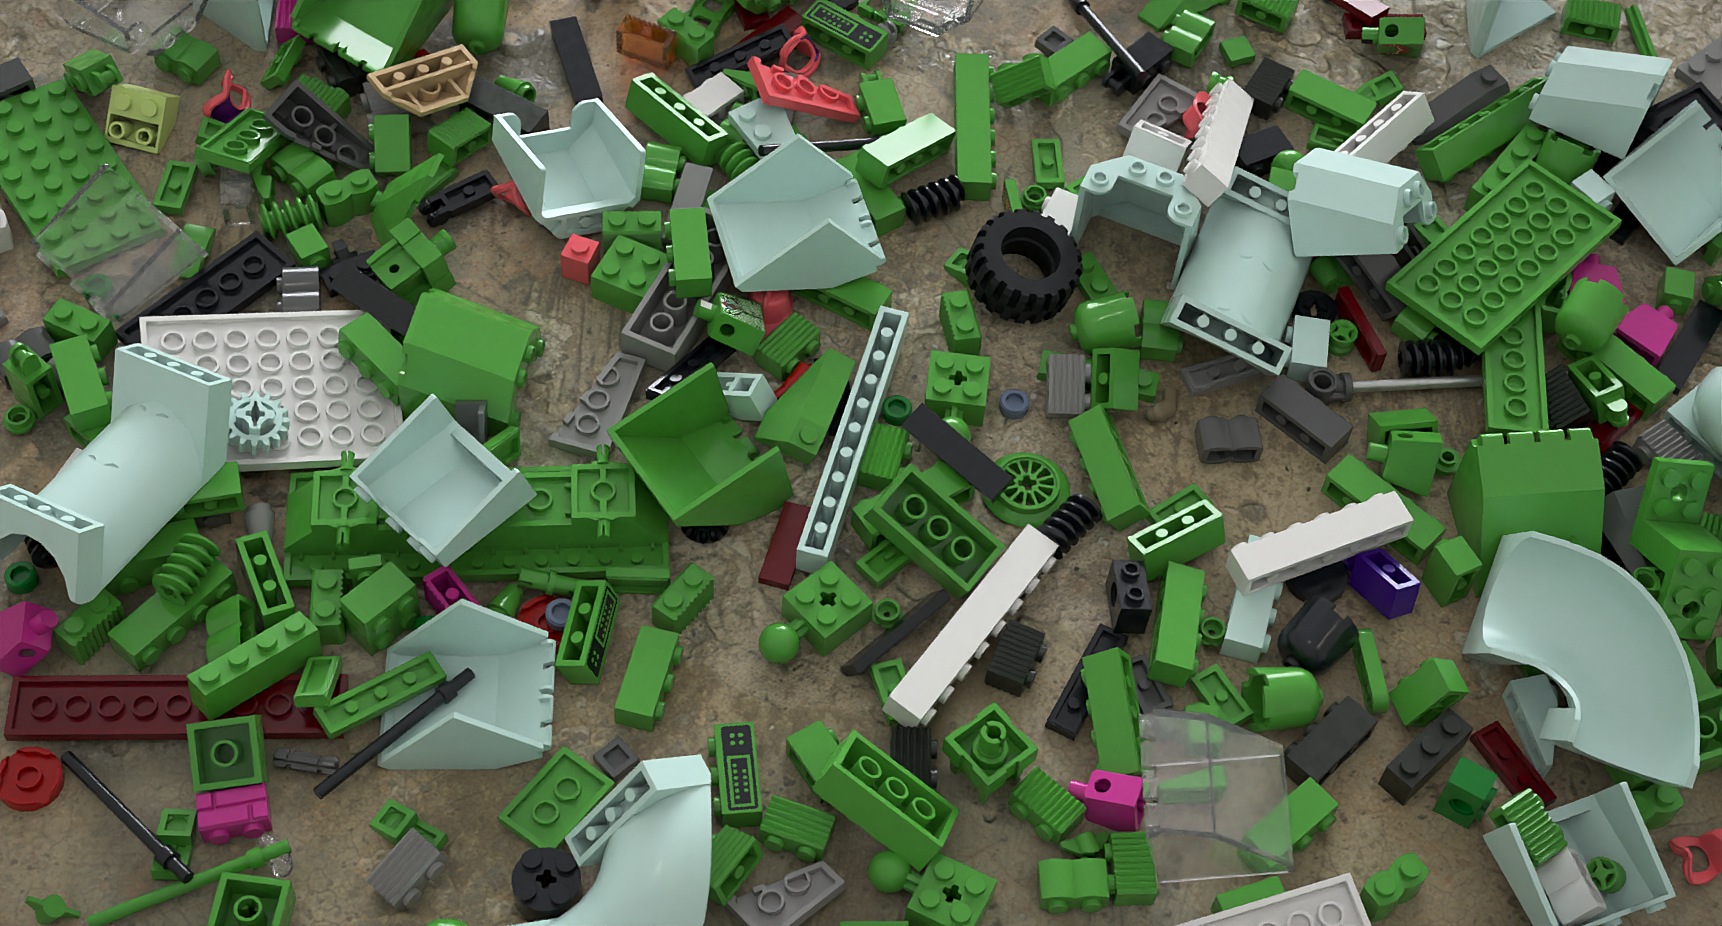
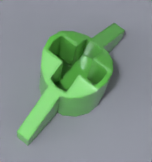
[1059,831,1109,859]
[25,894,81,925]

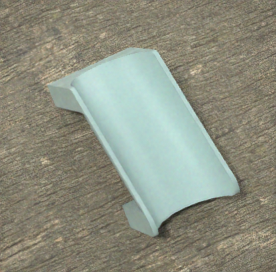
[1160,166,1314,376]
[0,343,232,604]

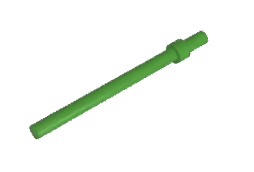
[87,839,292,926]

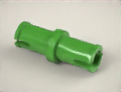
[517,566,585,597]

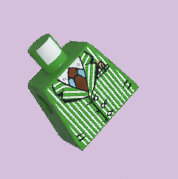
[693,292,766,356]

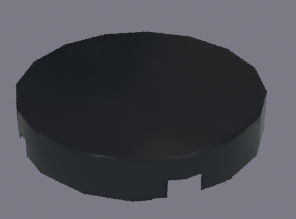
[1285,560,1348,602]

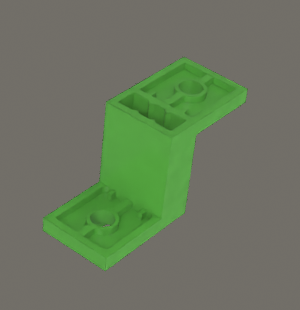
[1629,457,1722,640]

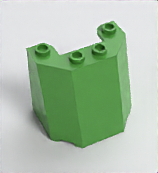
[397,288,545,437]

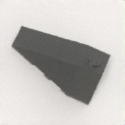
[1411,64,1511,145]
[262,79,375,172]

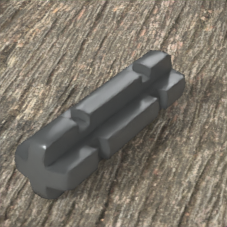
[273,747,340,776]

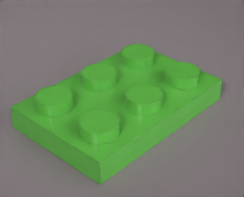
[497,745,615,849]

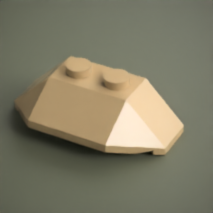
[367,44,478,117]

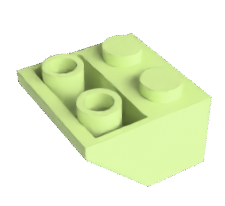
[104,83,180,154]

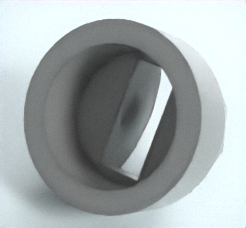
[878,20,898,45]

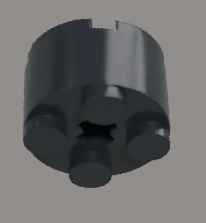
[511,847,583,922]

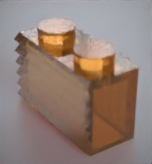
[615,14,677,71]

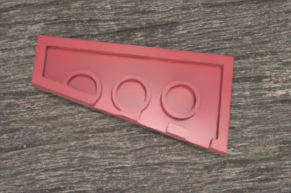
[747,55,860,123]

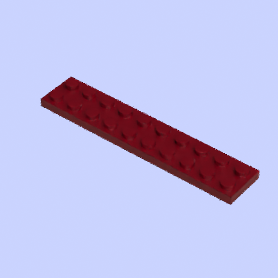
[4,674,349,741]

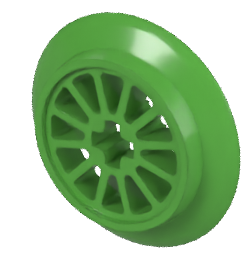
[983,452,1070,527]

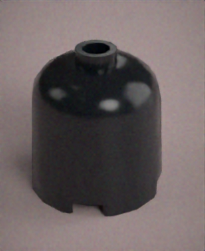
[1277,596,1359,677]

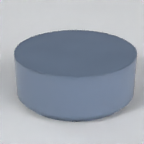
[999,389,1030,420]
[545,598,572,632]

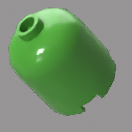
[452,0,510,55]
[1535,129,1601,185]
[1554,277,1630,353]
[1068,290,1142,356]
[1241,667,1324,732]

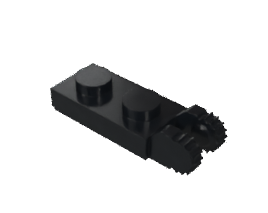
[418,169,498,228]

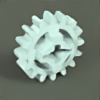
[228,391,290,455]

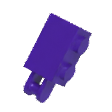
[1343,547,1421,620]

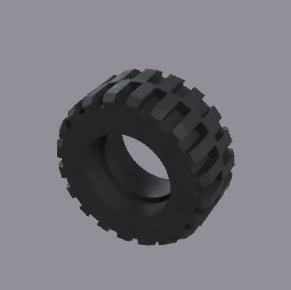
[965,209,1083,324]

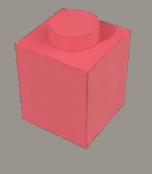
[560,233,600,285]

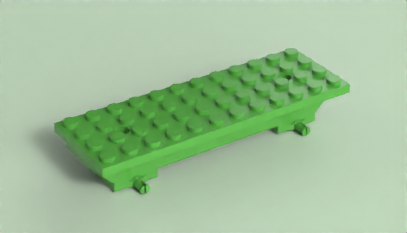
[283,444,669,587]

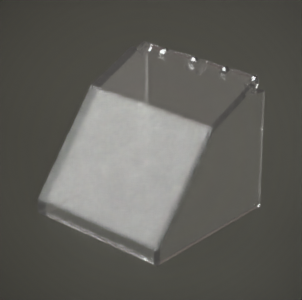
[1139,708,1295,883]

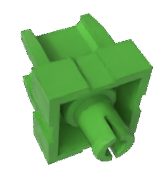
[366,217,457,306]
[942,702,1039,805]

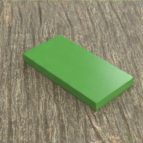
[194,107,290,174]

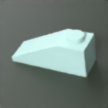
[717,372,777,421]
[1502,674,1558,779]

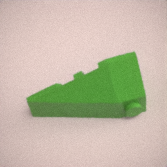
[370,153,444,247]

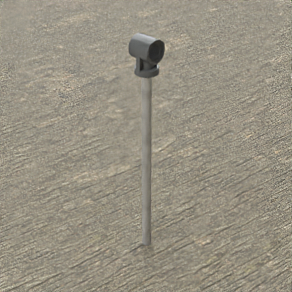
[1304,368,1568,406]

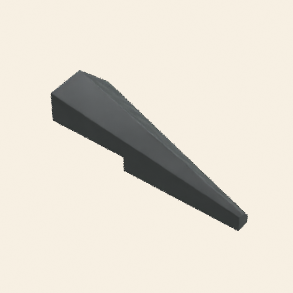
[1602,485,1681,639]

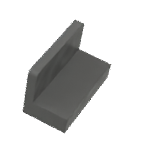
[455,400,488,445]

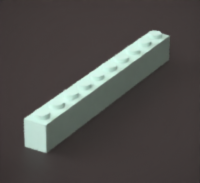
[796,306,909,573]

